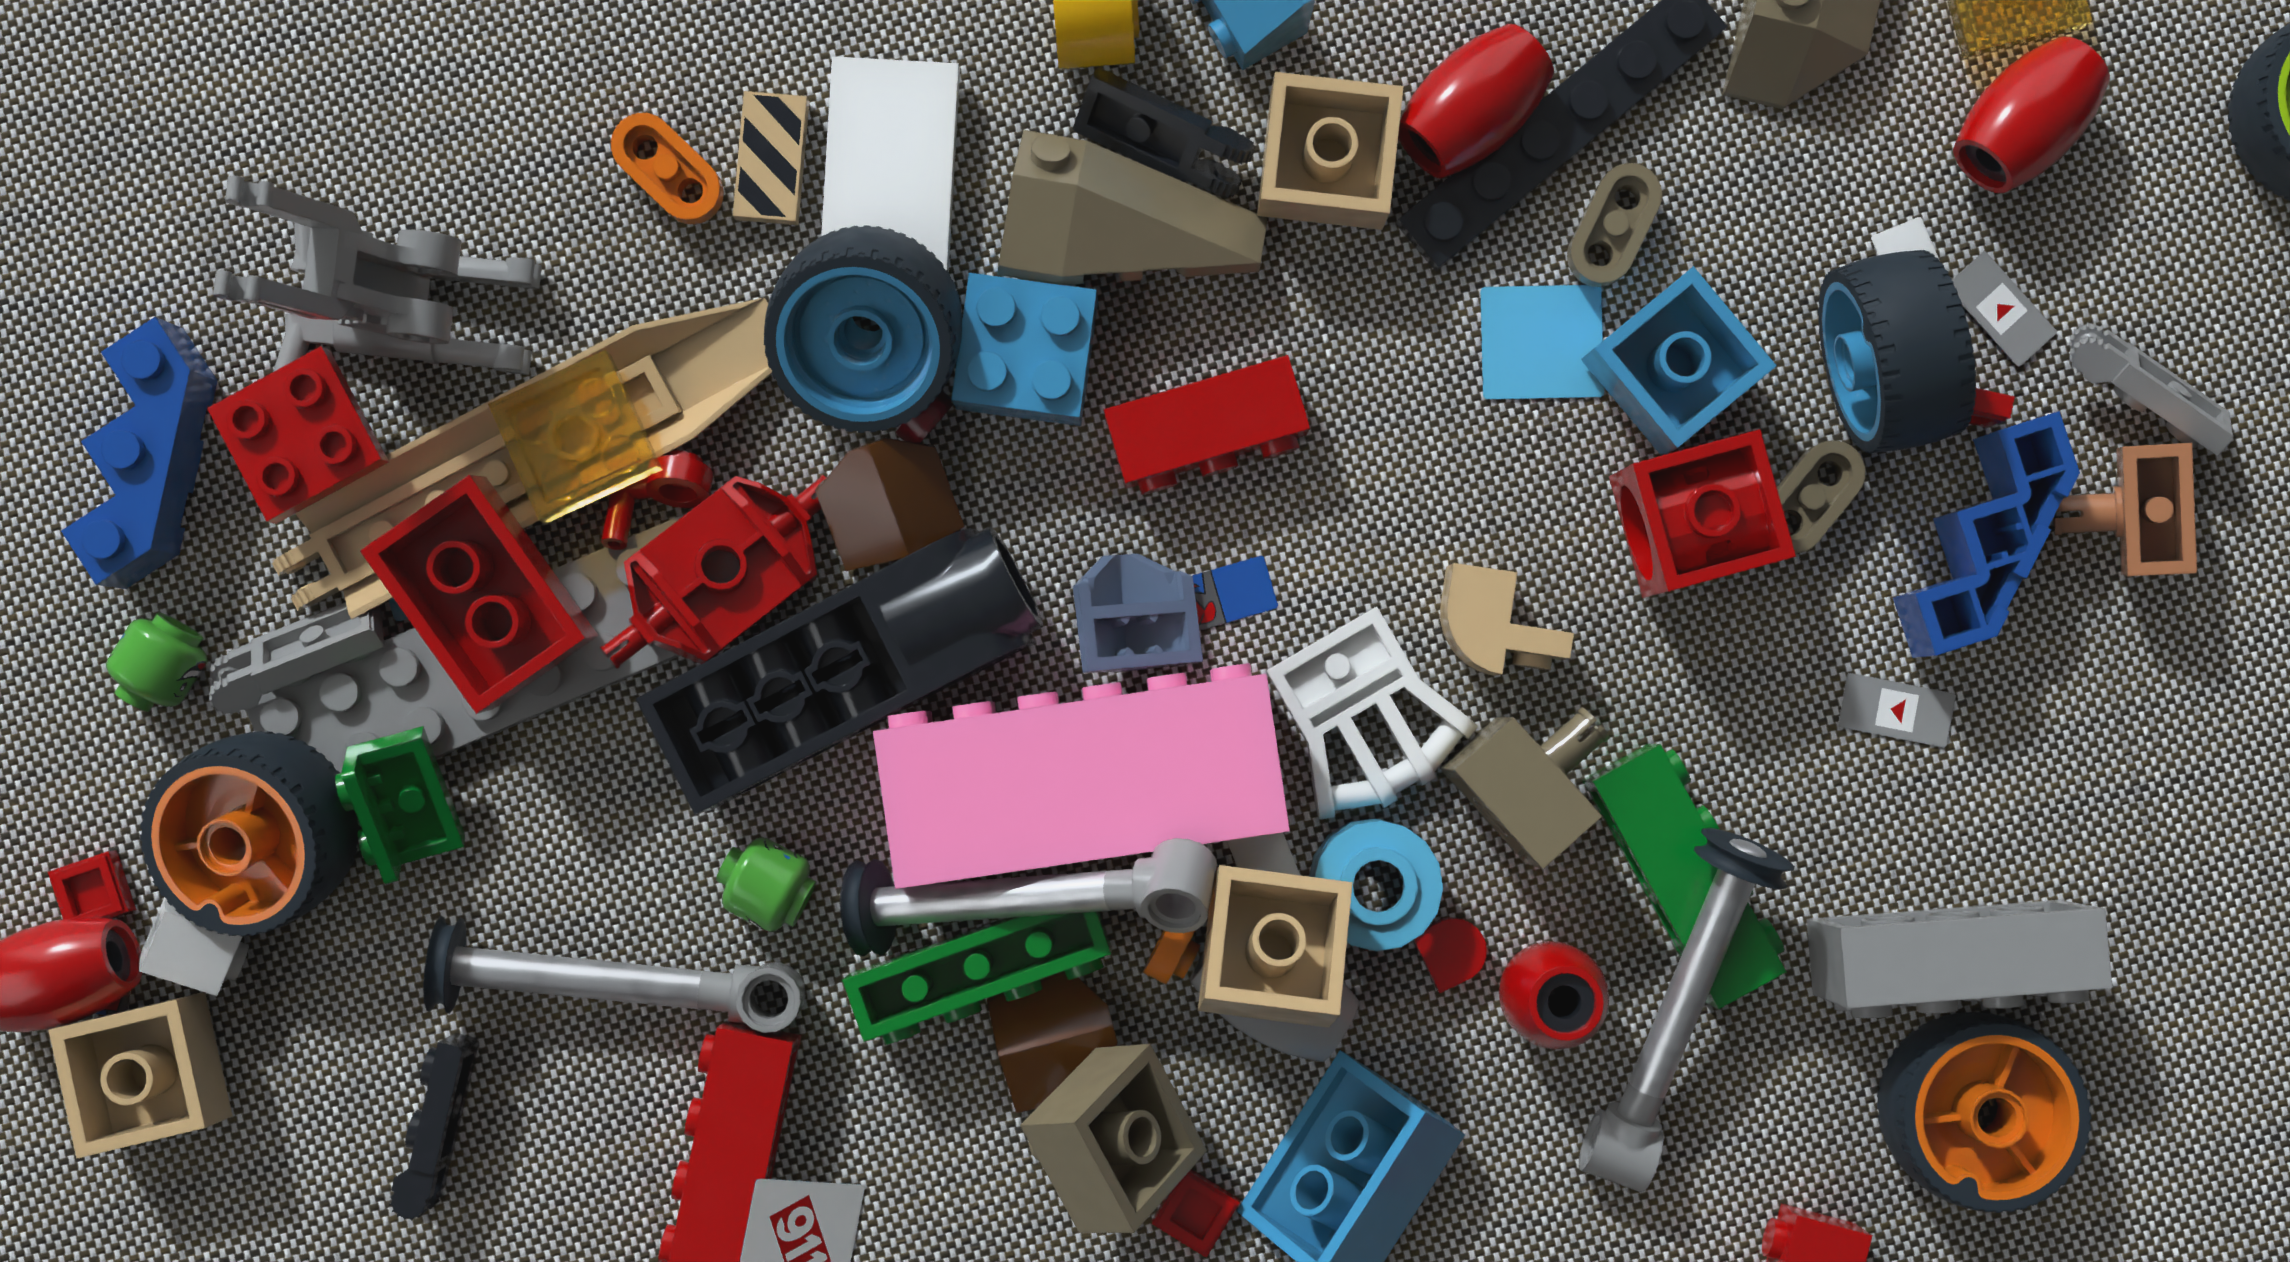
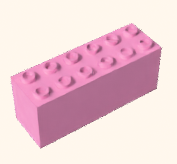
[873,663,1290,889]

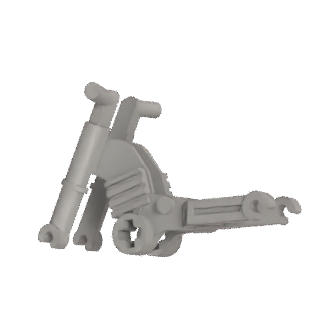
[213,176,542,375]

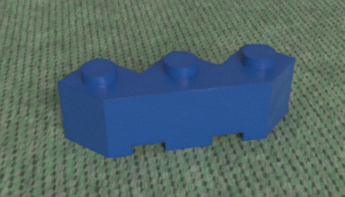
[61,317,218,589]
[1893,411,2080,658]

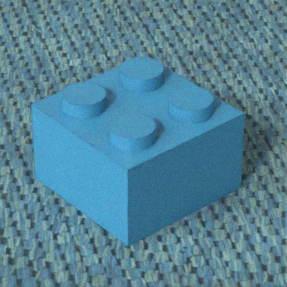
[1581,266,1777,456]
[951,273,1098,426]

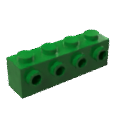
[842,911,1112,1045]

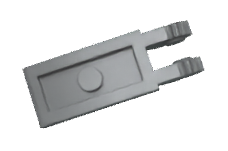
[2070,322,2233,456]
[209,602,384,715]

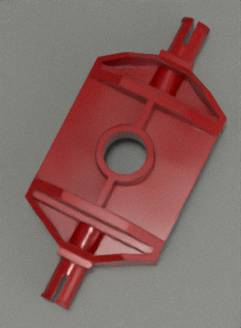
[600,475,827,669]

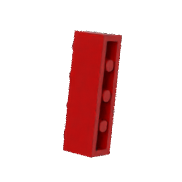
[658,1020,801,1262]

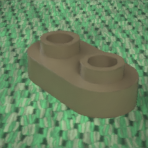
[1567,163,1662,287]
[1777,440,1866,554]

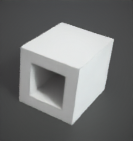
[139,897,249,996]

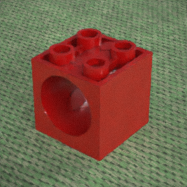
[1608,429,1796,598]

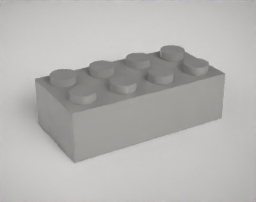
[1806,900,2112,1018]

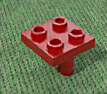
[207,346,389,524]

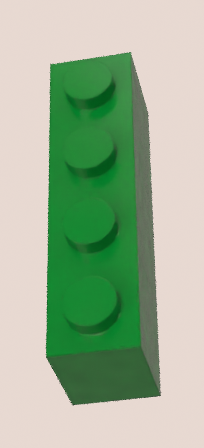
[1582,744,1787,1009]

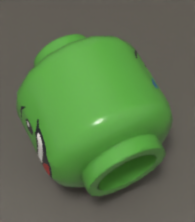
[106,612,208,712]
[716,837,817,932]

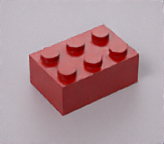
[360,475,599,714]

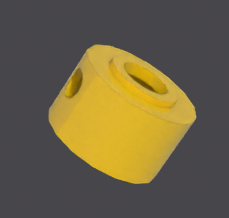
[1053,0,1139,70]

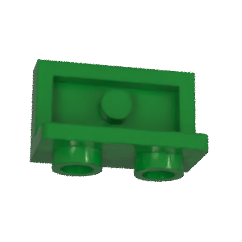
[335,726,465,884]

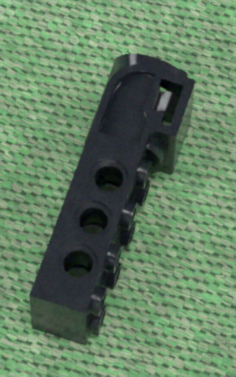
[636,526,1043,815]

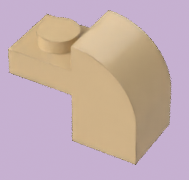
[1440,563,1574,676]

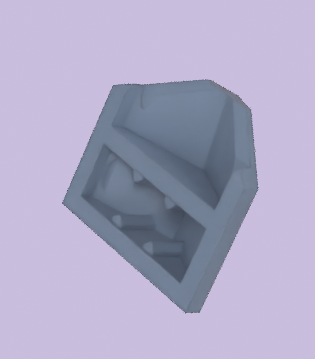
[1073,554,1203,673]

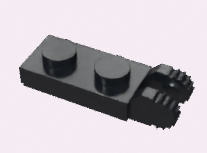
[1072,67,1256,198]
[389,1033,479,1221]

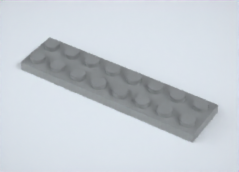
[246,513,765,773]

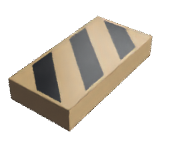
[733,91,810,225]

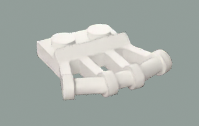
[1265,607,1478,820]

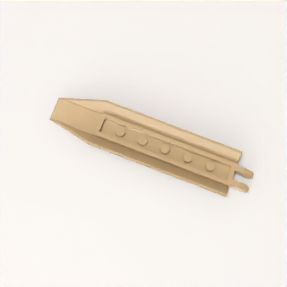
[272,298,772,619]

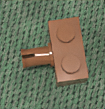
[2053,443,2197,576]

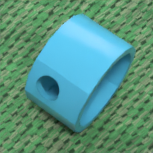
[1309,818,1443,951]

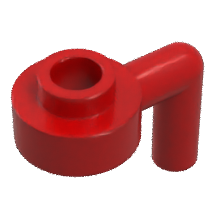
[601,450,714,550]

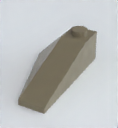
[998,130,1268,285]

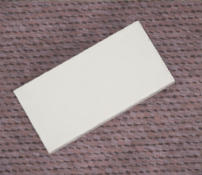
[821,57,960,272]

